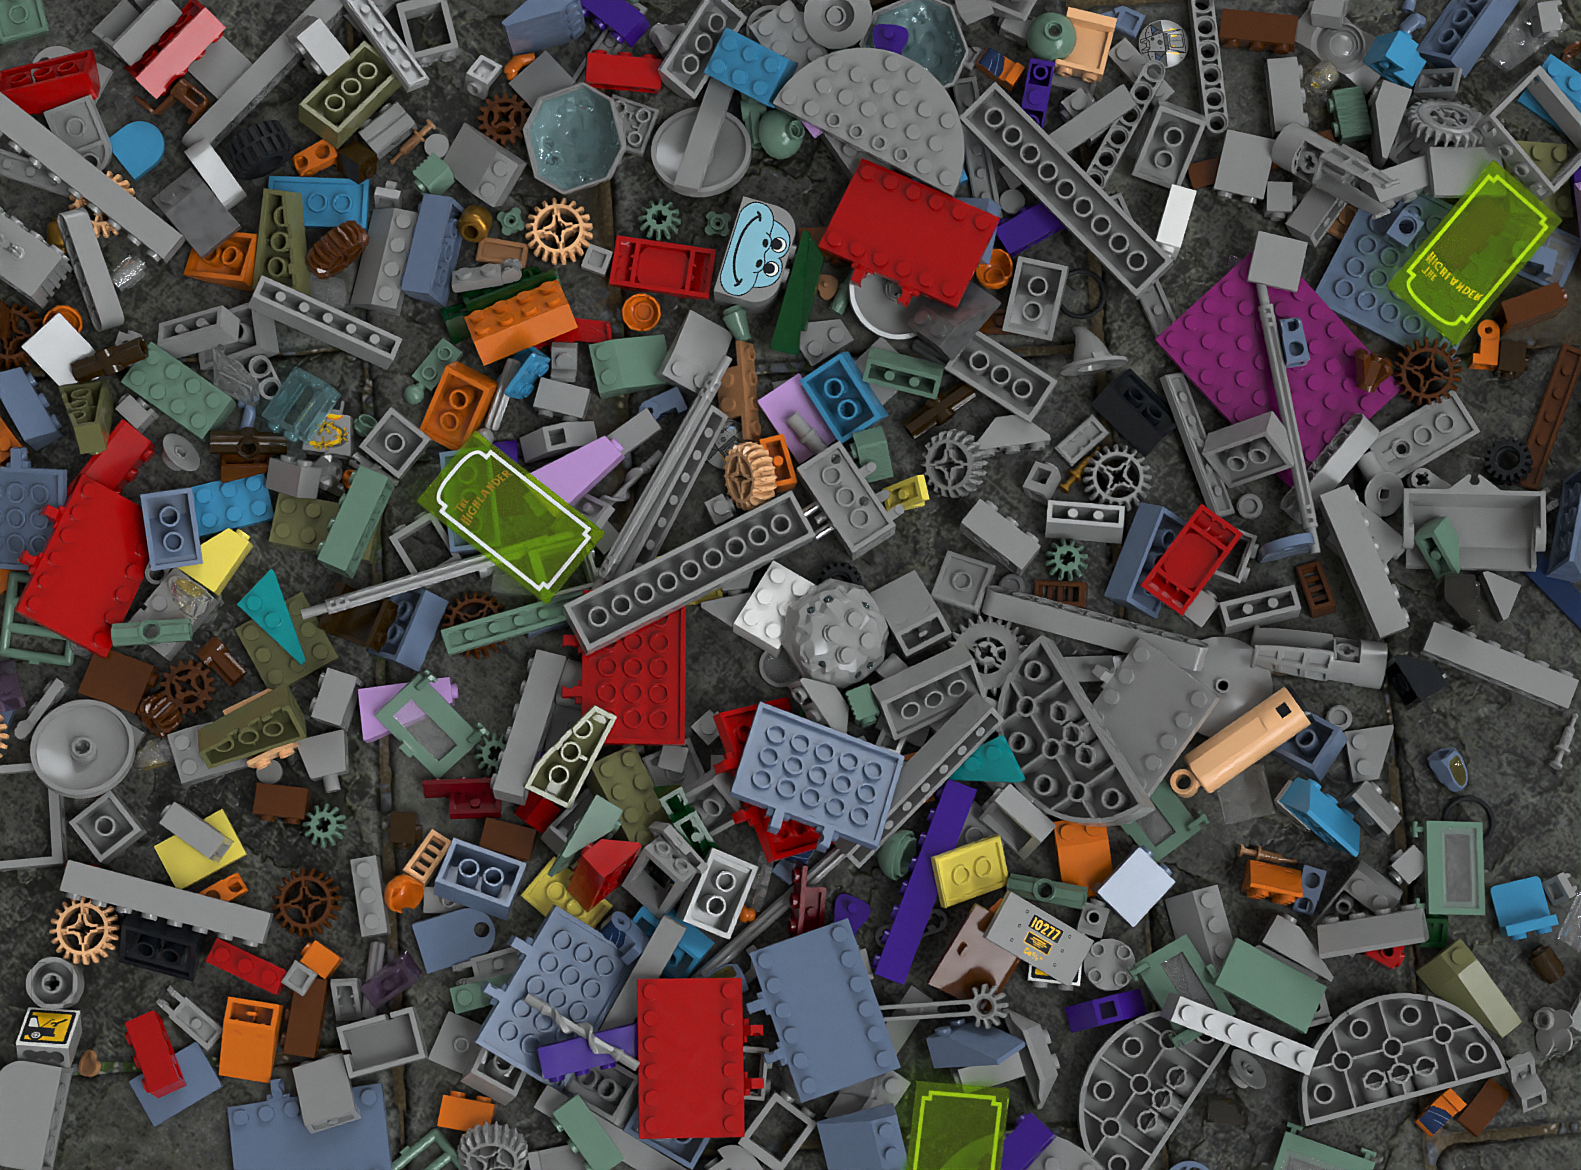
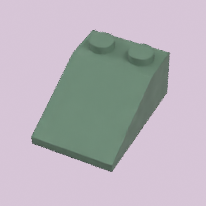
[589,334,670,400]
[547,794,623,877]

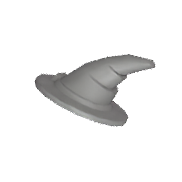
[804,0,872,49]
[1059,326,1128,376]

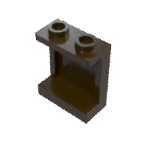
[317,581,399,653]

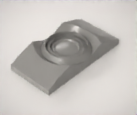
[1296,9,1381,97]

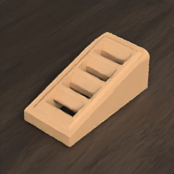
[403,829,452,887]

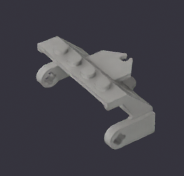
[1402,474,1546,572]

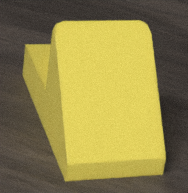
[881,475,929,511]

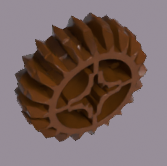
[305,220,369,279]
[0,303,43,370]
[1393,337,1463,405]
[442,591,506,660]
[272,868,342,938]

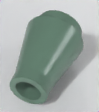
[722,305,751,342]

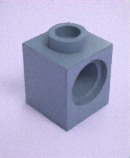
[1383,209,1424,253]

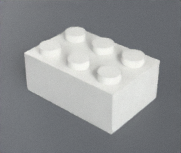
[733,560,817,657]

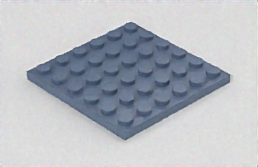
[1315,169,1515,371]

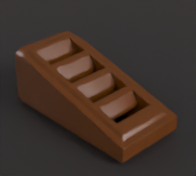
[220,454,272,483]
[1295,560,1336,619]
[1034,580,1088,609]

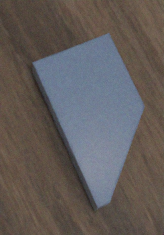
[1100,6,1146,40]

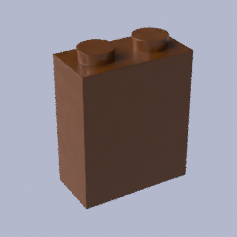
[1491,281,1568,337]
[78,650,160,717]

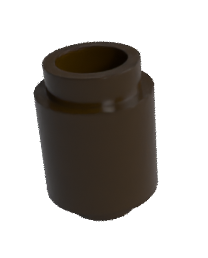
[1528,944,1566,985]

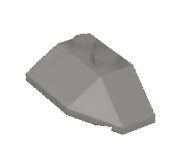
[1002,1008,1060,1110]

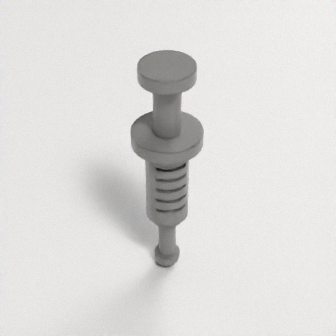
[1549,713,1578,770]

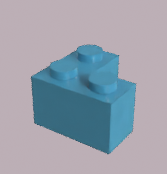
[1363,30,1426,88]

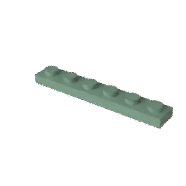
[440,588,589,656]

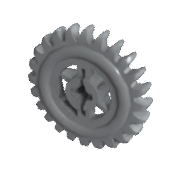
[1405,98,1486,149]
[947,615,1028,697]

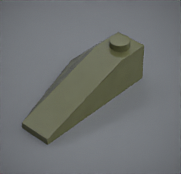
[523,705,617,810]
[1415,938,1522,1038]

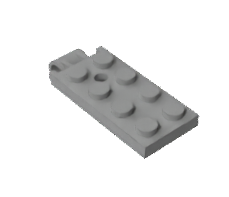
[1356,390,1480,483]

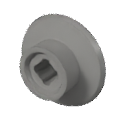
[162,433,200,471]
[1364,472,1404,517]
[1229,1049,1266,1089]

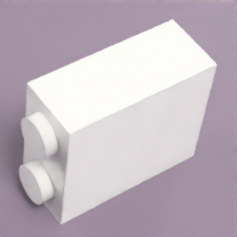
[1155,184,1197,260]

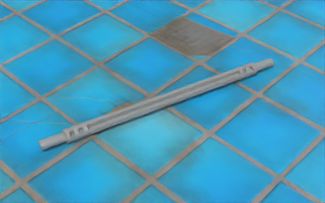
[1256,284,1321,554]
[591,355,732,590]
[301,530,575,620]
[691,846,846,978]

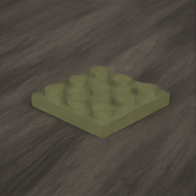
[1502,140,1573,220]
[235,592,340,690]

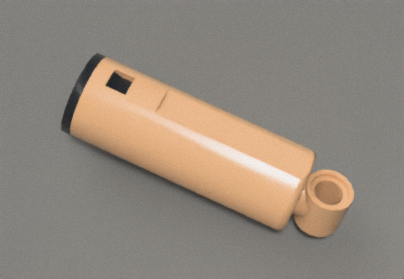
[1170,684,1315,798]

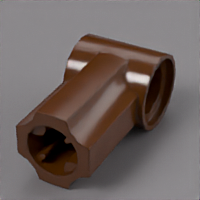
[196,635,247,688]

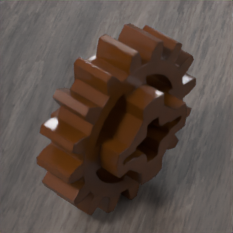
[477,92,531,148]
[160,659,217,716]

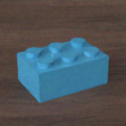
[704,27,798,109]
[799,352,889,444]

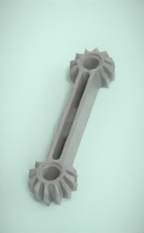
[879,984,1009,1029]

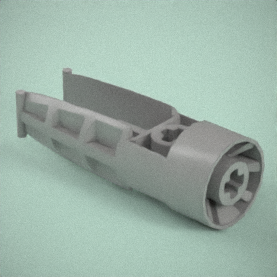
[1271,122,1400,219]
[1250,625,1388,689]

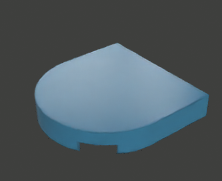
[109,121,165,181]

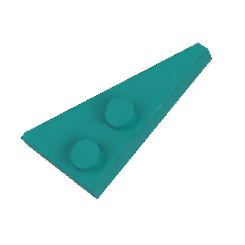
[237,569,306,666]
[947,734,1025,783]

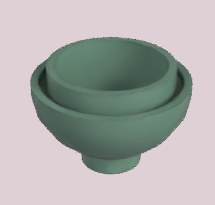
[1026,12,1077,62]
[759,109,805,159]
[872,829,917,880]

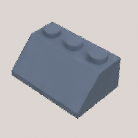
[0,367,63,451]
[368,588,449,672]

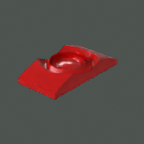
[609,235,716,300]
[1140,504,1243,616]

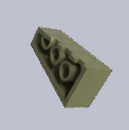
[252,188,311,297]
[58,378,115,455]
[197,683,307,769]

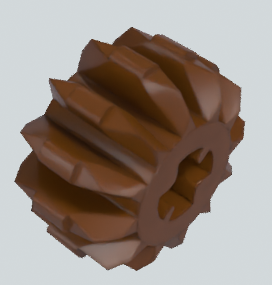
[137,693,182,737]

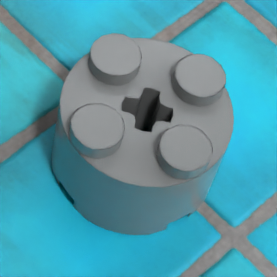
[26,957,85,1010]

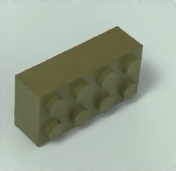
[298,41,401,149]
[268,492,383,565]
[585,745,674,861]

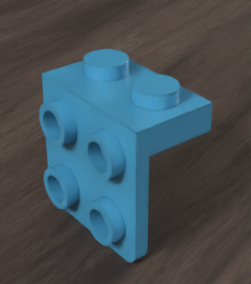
[496,346,551,400]
[1490,876,1559,941]

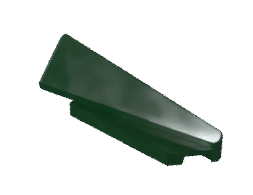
[770,230,825,356]
[440,266,562,344]
[653,784,720,860]

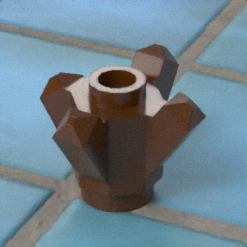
[1354,348,1393,393]

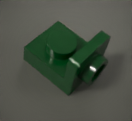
[1418,909,1449,948]

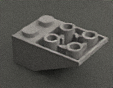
[870,570,952,661]
[1311,860,1403,958]

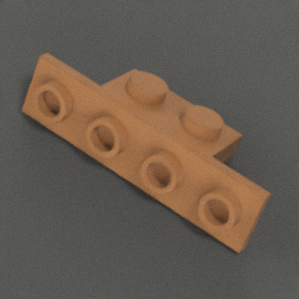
[718,340,761,443]

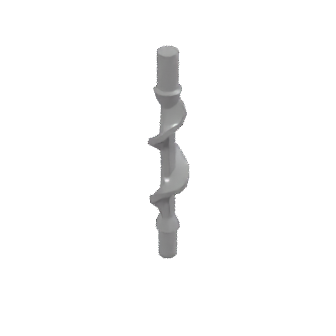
[574,450,663,539]
[524,993,640,1071]

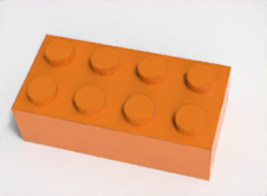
[464,279,578,366]

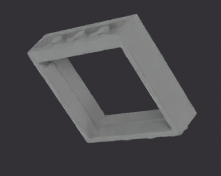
[1475,65,1581,202]
[0,763,68,871]

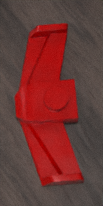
[512,318,612,357]

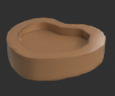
[817,274,838,301]
[78,1050,101,1077]

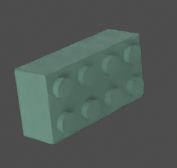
[121,342,237,445]
[316,465,395,579]

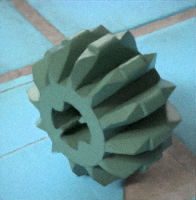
[638,199,681,242]
[1045,538,1088,581]
[474,733,507,776]
[303,804,348,848]

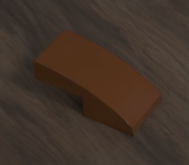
[1455,1077,1510,1137]

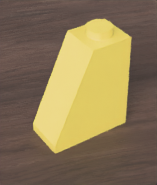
[177,528,253,596]

